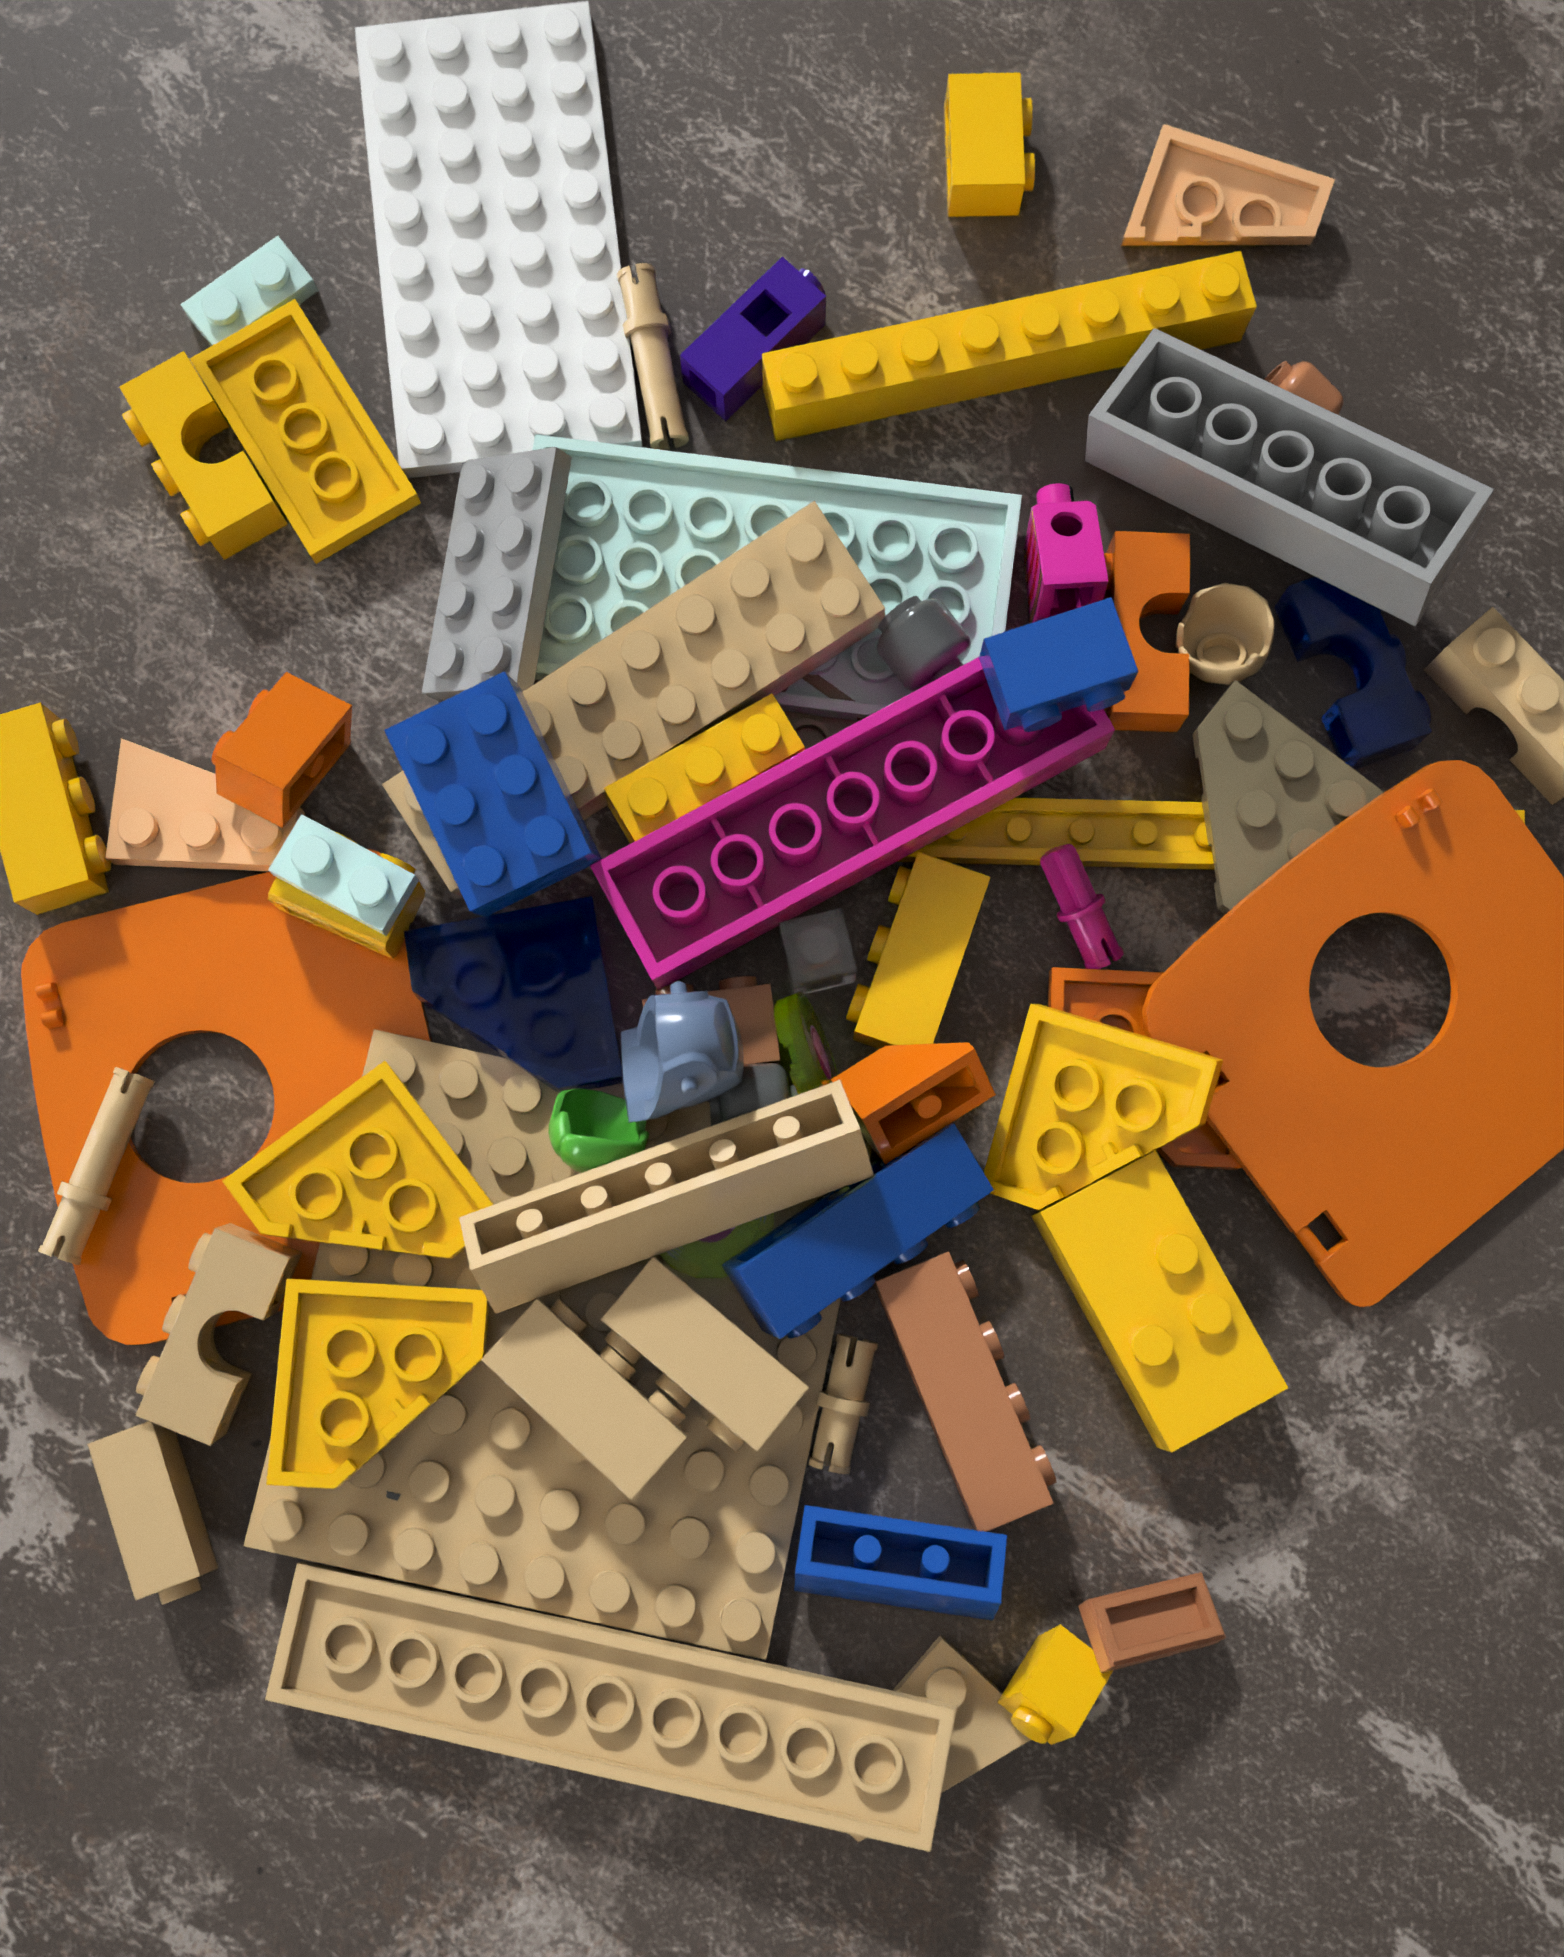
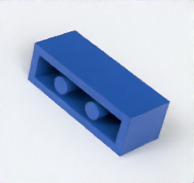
[794,1505,1007,1621]

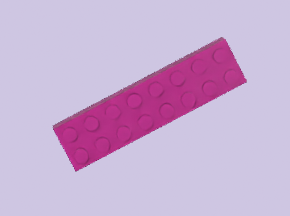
[590,657,1115,990]

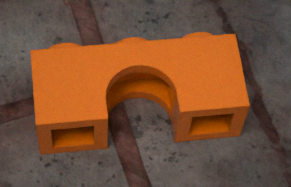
[1104,531,1190,732]

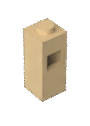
[87,1421,218,1604]

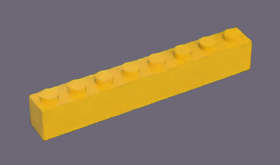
[762,251,1257,441]

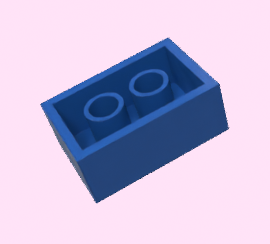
[384,671,602,917]

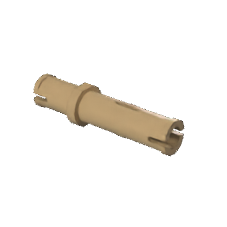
[617,263,689,450]
[38,1067,155,1265]

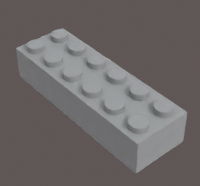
[1085,328,1494,627]

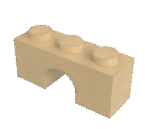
[1424,607,1564,805]
[135,1223,303,1446]

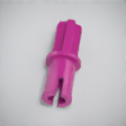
[1040,844,1124,969]

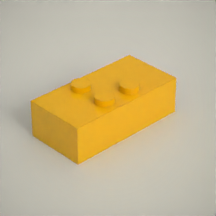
[1031,1150,1288,1453]

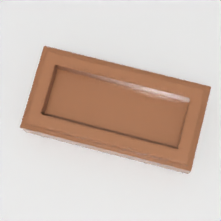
[1078,1572,1226,1673]

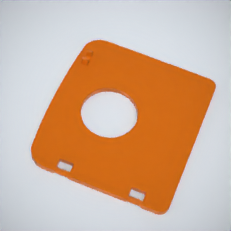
[1142,760,1564,1307]
[21,849,432,1345]

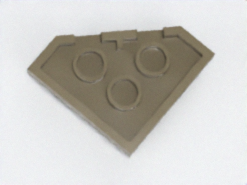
[1192,680,1384,914]

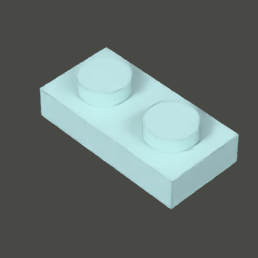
[180,236,318,346]
[268,814,419,936]

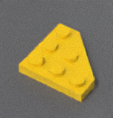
[984,1004,1223,1210]
[222,1061,494,1259]
[266,1279,490,1489]

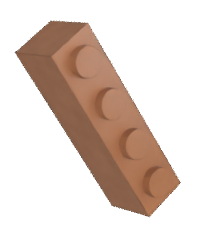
[873,1252,1057,1532]

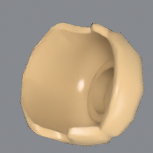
[1176,583,1275,685]

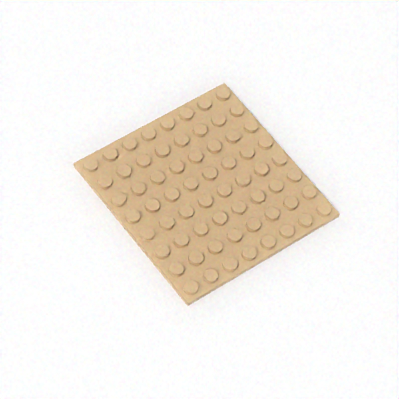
[244,1029,872,1660]

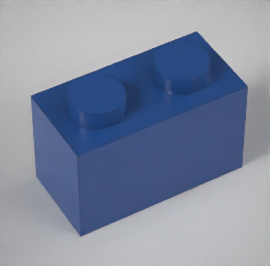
[979,597,1139,732]

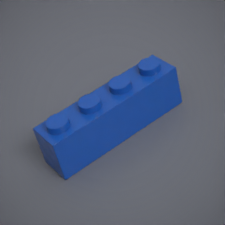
[722,1123,994,1339]

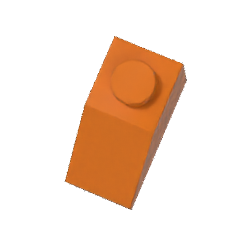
[831,1042,996,1164]

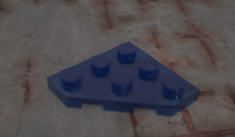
[404,896,623,1093]

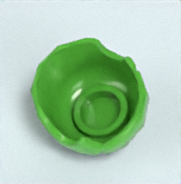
[548,1088,649,1173]

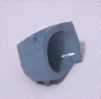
[621,981,744,1123]

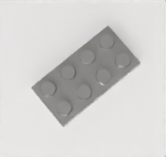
[422,447,572,701]

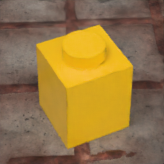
[997,1624,1114,1745]

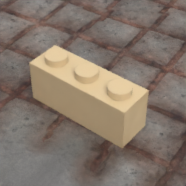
[601,1257,809,1452]
[481,1298,688,1500]

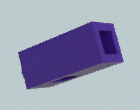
[680,256,826,422]

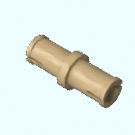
[808,1334,878,1474]

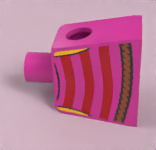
[1024,483,1108,624]

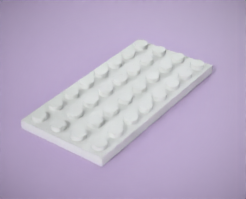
[355,1,643,478]

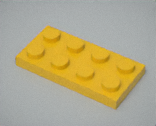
[190,299,421,564]

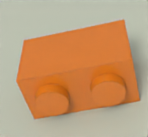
[212,672,352,828]

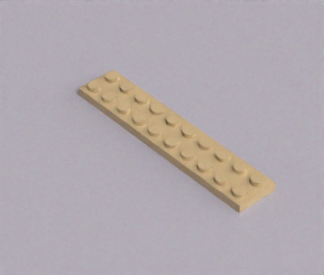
[265,1561,956,1852]

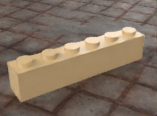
[459,1080,874,1314]

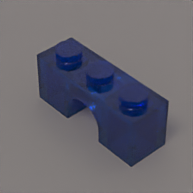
[1274,577,1432,770]

